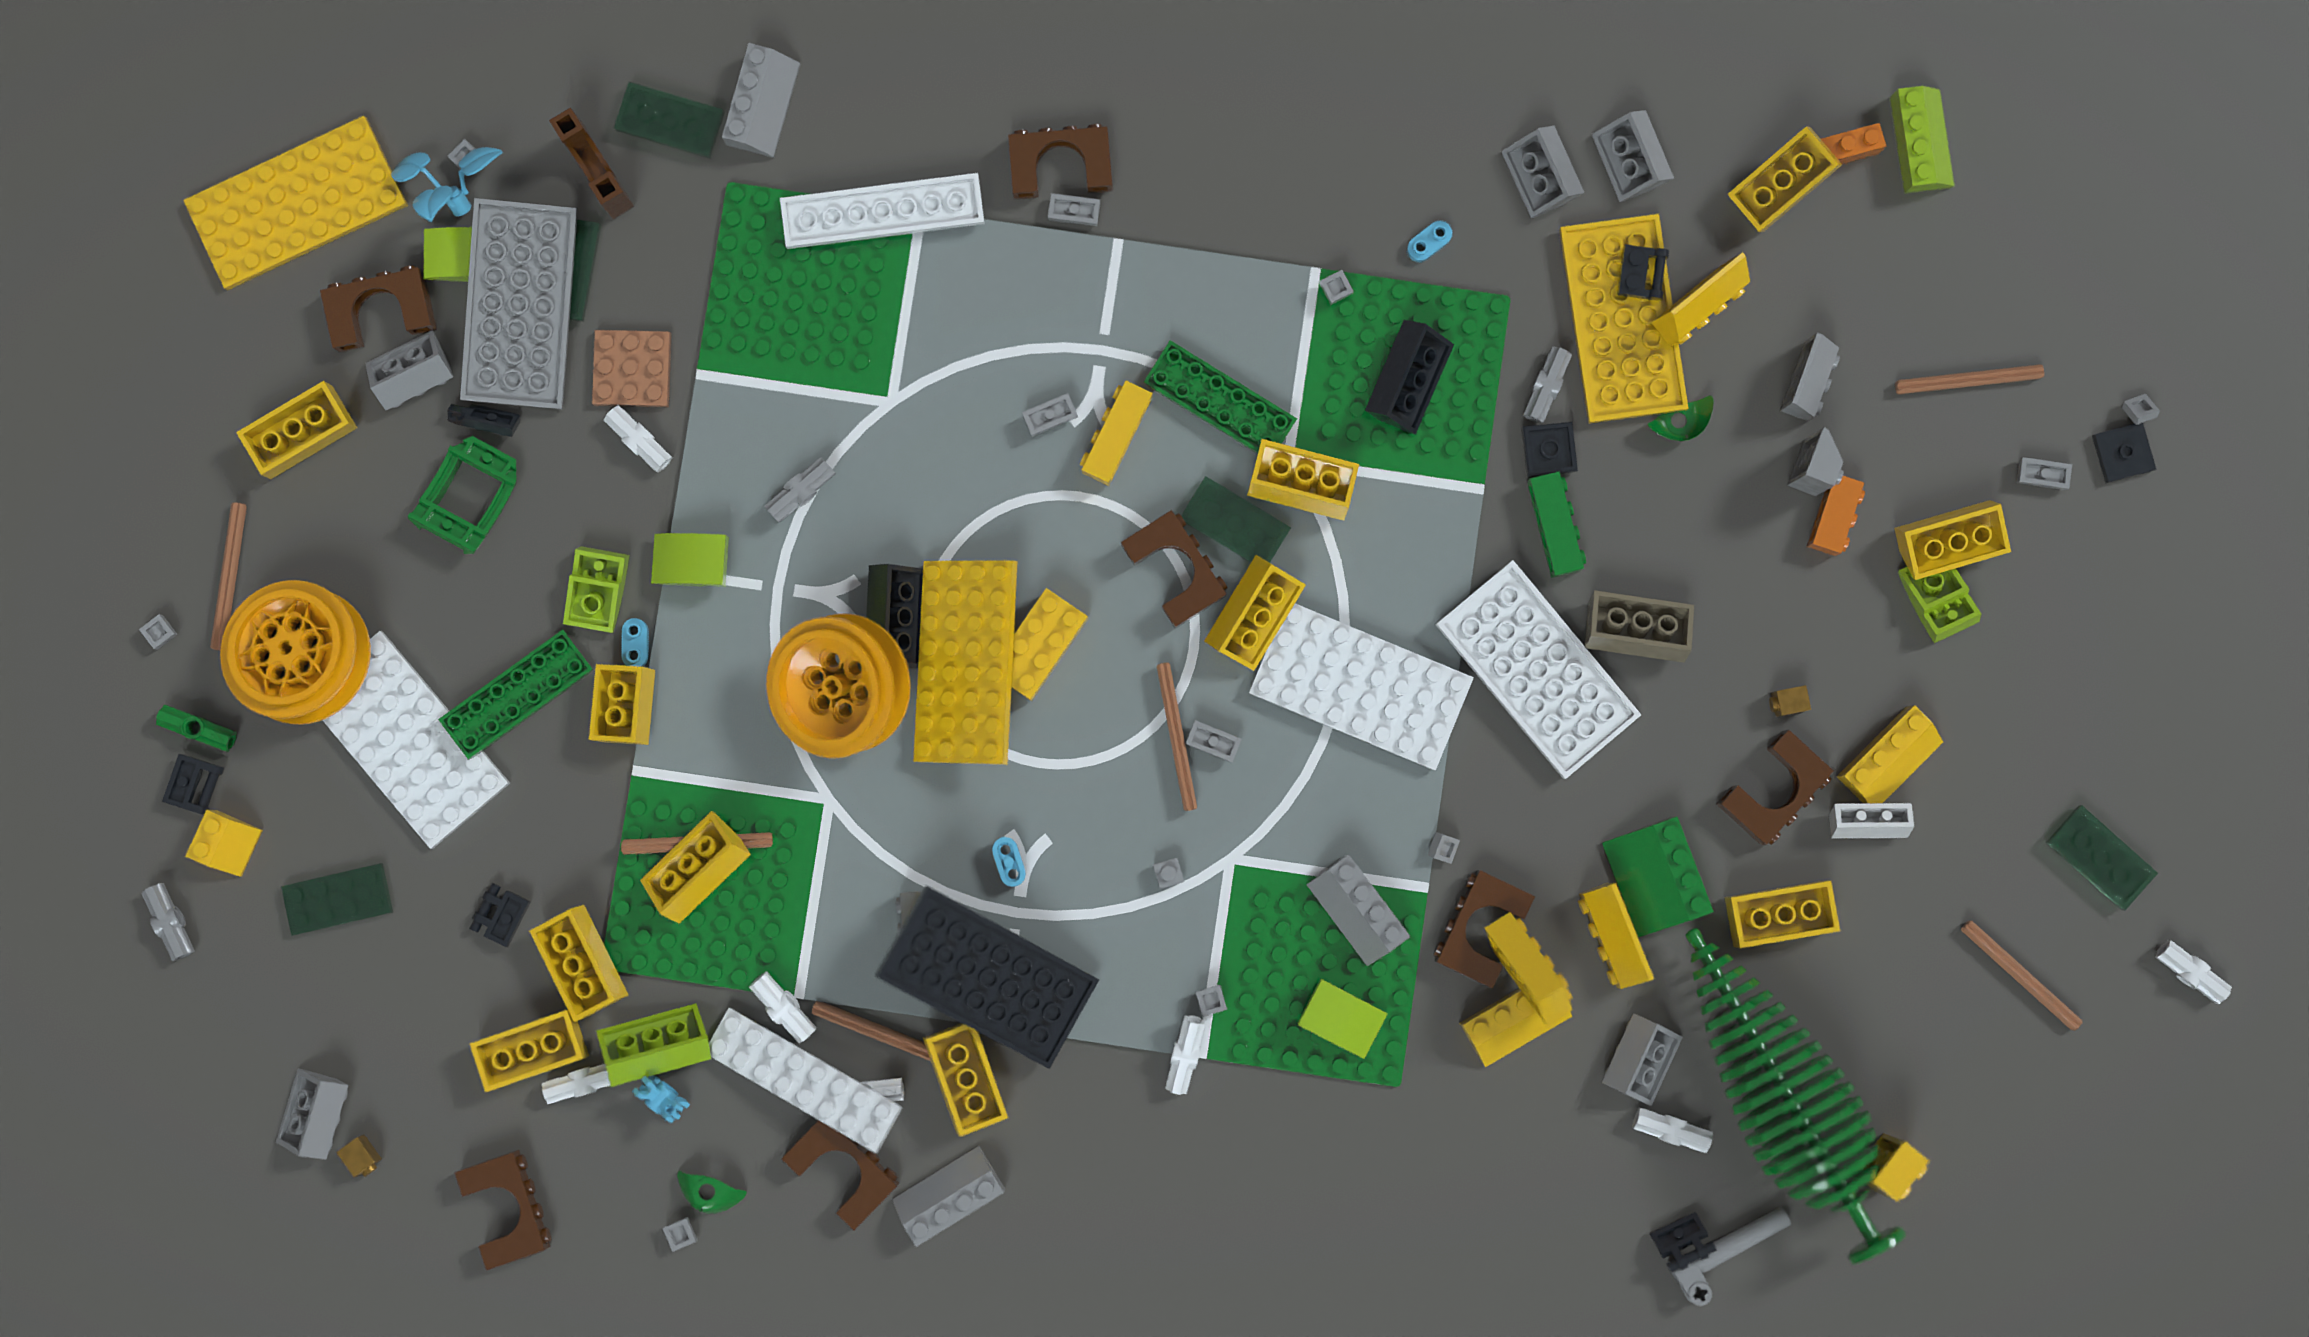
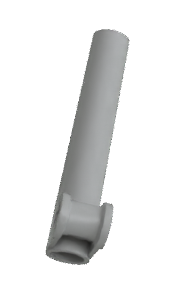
[1672,1207,1791,1306]

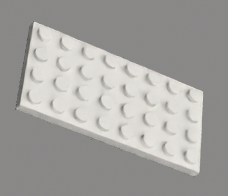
[1435,560,1641,779]
[1249,603,1474,771]
[323,631,510,849]

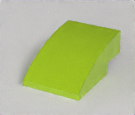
[423,227,472,282]
[651,533,729,587]
[563,546,630,633]
[1898,567,1982,643]
[1297,978,1387,1059]

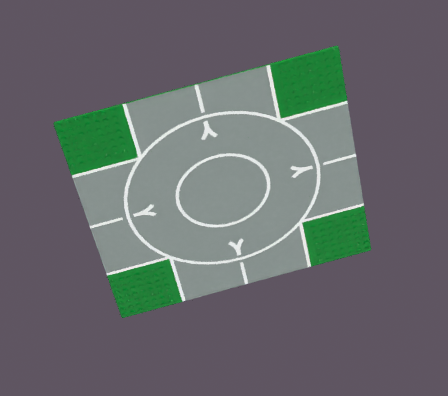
[604,182,1510,1087]

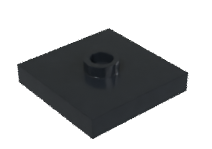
[1522,422,1578,477]
[2092,423,2157,483]

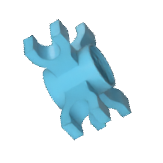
[632,1075,690,1123]

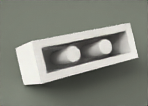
[1829,803,1914,838]

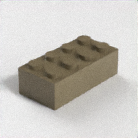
[1585,590,1694,663]

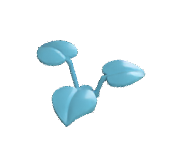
[391,147,503,222]

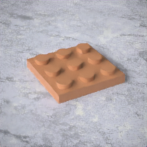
[592,330,671,407]

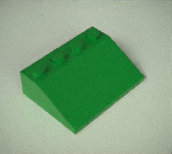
[1601,816,1714,937]

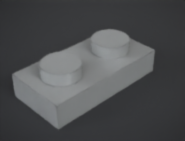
[1048,193,1100,226]
[1022,393,1078,437]
[2016,457,2072,490]
[1186,720,1242,763]

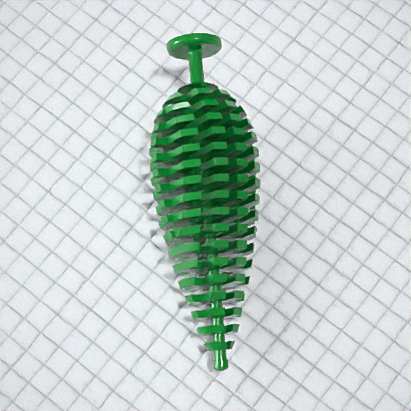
[1685,928,1907,1264]

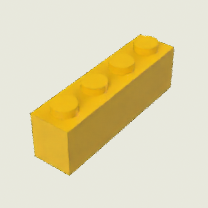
[1080,380,1153,486]

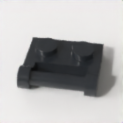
[1617,244,1669,301]
[162,754,224,815]

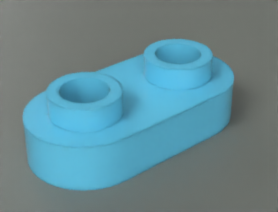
[1407,221,1452,262]
[622,618,649,667]
[992,837,1026,887]

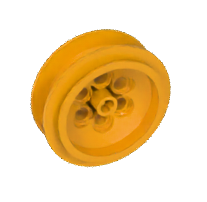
[220,580,371,725]
[766,613,910,758]

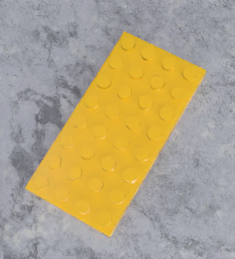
[183,116,408,291]
[1559,214,1689,424]
[913,560,1017,765]

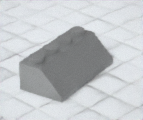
[722,43,800,158]
[1306,854,1410,966]
[892,1146,1005,1247]

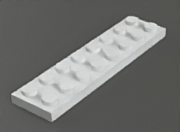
[780,173,985,249]
[709,1008,903,1153]

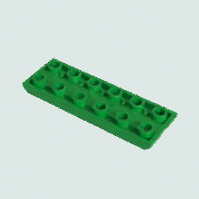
[1144,340,1297,454]
[438,630,593,760]

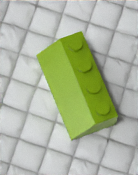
[1890,86,1954,193]
[596,1003,712,1087]

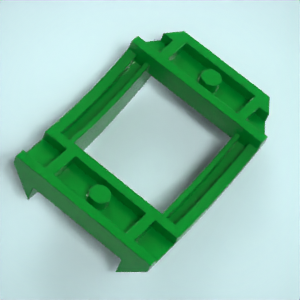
[408,436,516,554]

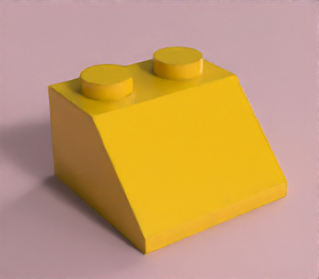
[185,810,263,876]

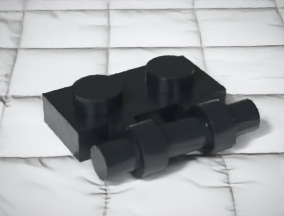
[469,883,531,947]
[1650,1212,1717,1273]

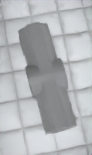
[1523,346,1572,424]
[764,457,836,523]
[141,883,195,961]

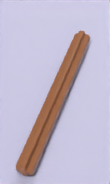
[1895,365,2044,394]
[210,502,247,651]
[1157,662,1197,811]
[621,832,773,855]
[1961,921,2082,1031]
[812,1001,931,1061]

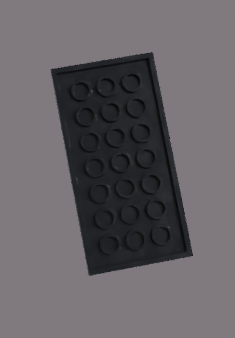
[874,885,1099,1069]

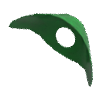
[1647,395,1714,441]
[677,1170,747,1214]

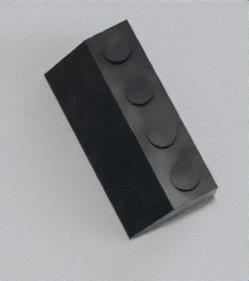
[1365,320,1454,435]
[866,564,923,669]

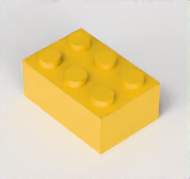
[589,664,655,745]
[1860,1133,1929,1202]

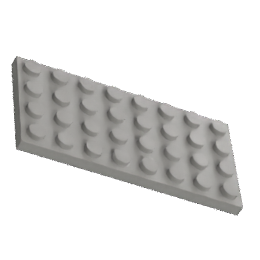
[460,198,578,409]

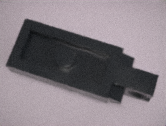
[447,404,520,437]

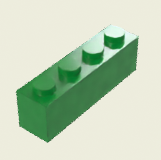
[1527,472,1586,578]

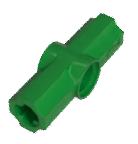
[156,704,237,752]

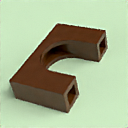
[549,107,634,219]
[1008,124,1113,199]
[320,266,437,352]
[1121,510,1227,629]
[1716,730,1834,845]
[1433,870,1535,988]
[782,1120,899,1231]
[455,1150,552,1271]

